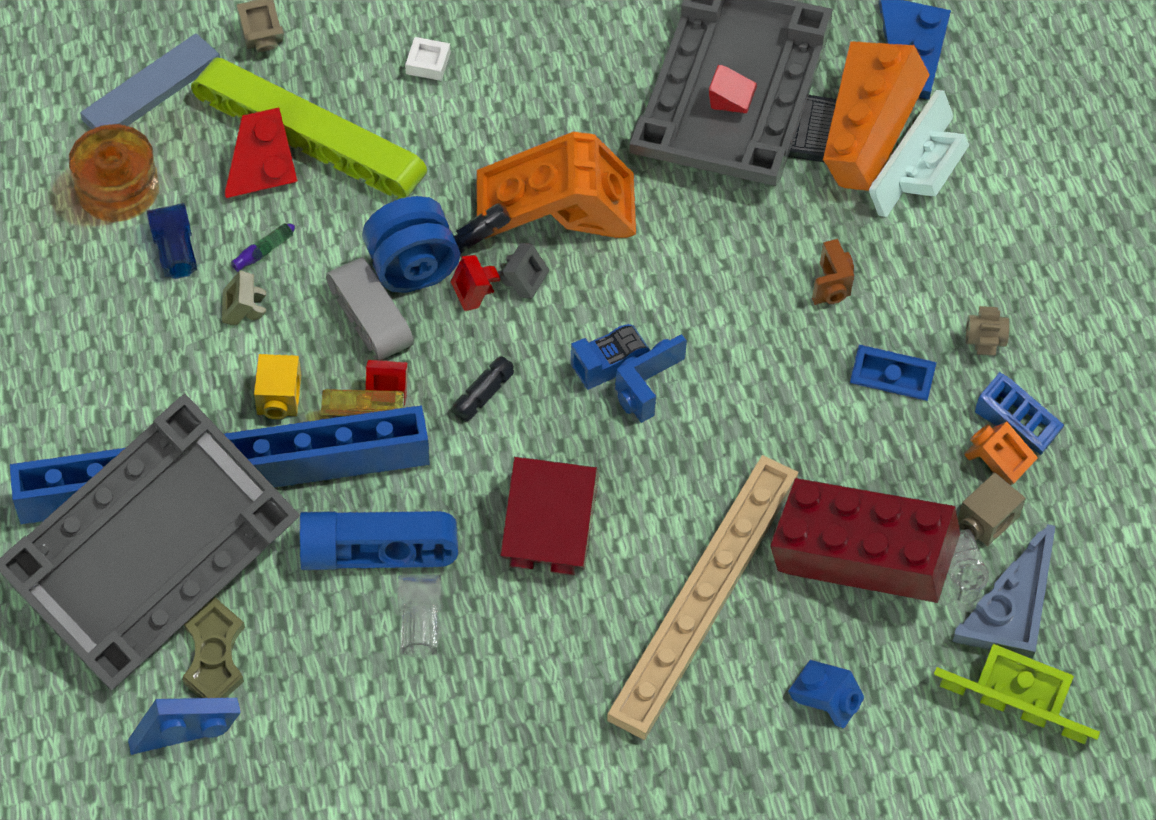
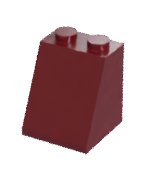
[500,456,599,576]

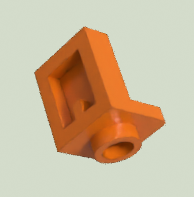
[964,422,1038,485]

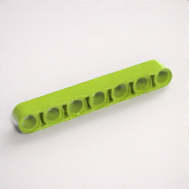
[191,58,427,200]

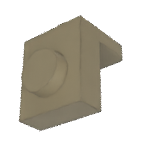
[236,0,284,52]

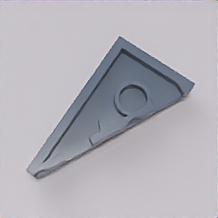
[952,524,1056,659]

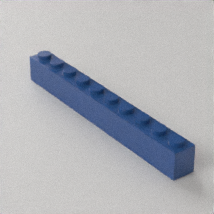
[10,405,430,524]

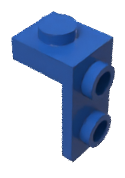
[615,334,687,423]

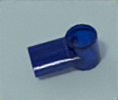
[146,203,198,279]

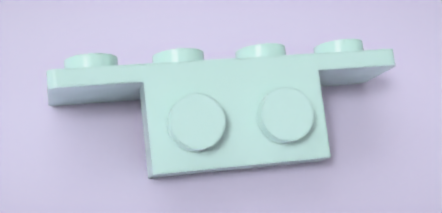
[869,90,969,217]

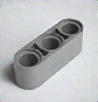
[326,257,414,361]

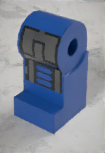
[570,324,650,390]

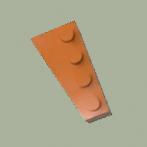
[823,41,930,191]

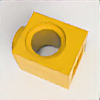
[254,354,301,419]

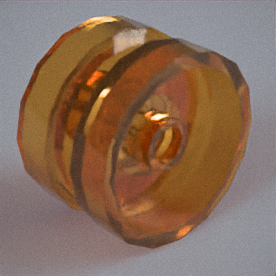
[69,124,159,222]

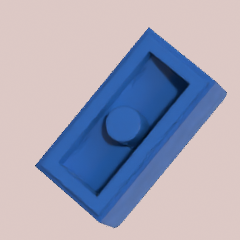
[850,344,937,401]

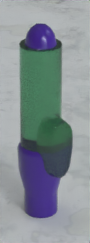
[231,223,295,272]

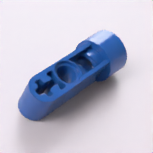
[300,511,458,570]

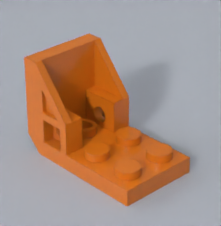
[477,131,636,239]

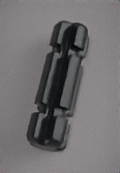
[452,203,511,253]
[452,356,514,422]

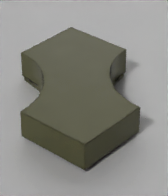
[182,597,245,698]

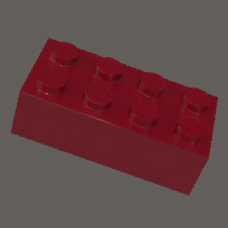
[770,478,960,603]

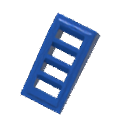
[975,372,1064,455]

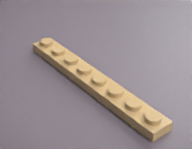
[607,455,799,740]

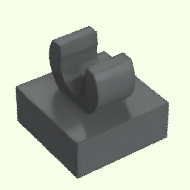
[498,243,549,299]

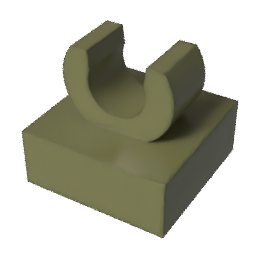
[222,270,266,325]

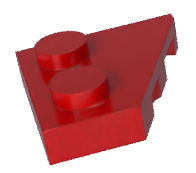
[224,107,298,199]

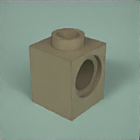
[958,473,1026,547]

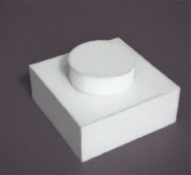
[405,37,451,81]

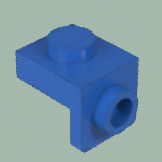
[788,660,864,728]

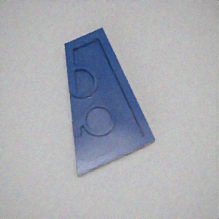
[879,0,951,100]

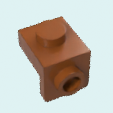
[812,238,855,305]

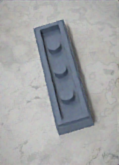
[80,33,220,142]

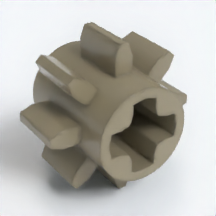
[965,306,1009,356]

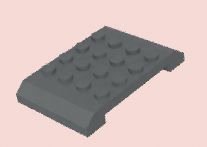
[629,0,833,186]
[0,393,300,691]

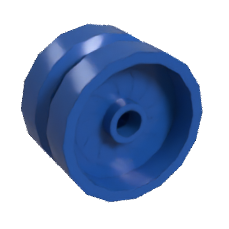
[362,196,461,293]

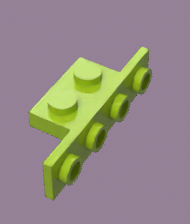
[934,644,1100,745]

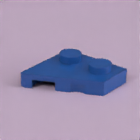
[128,697,241,755]

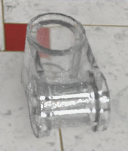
[943,529,989,612]

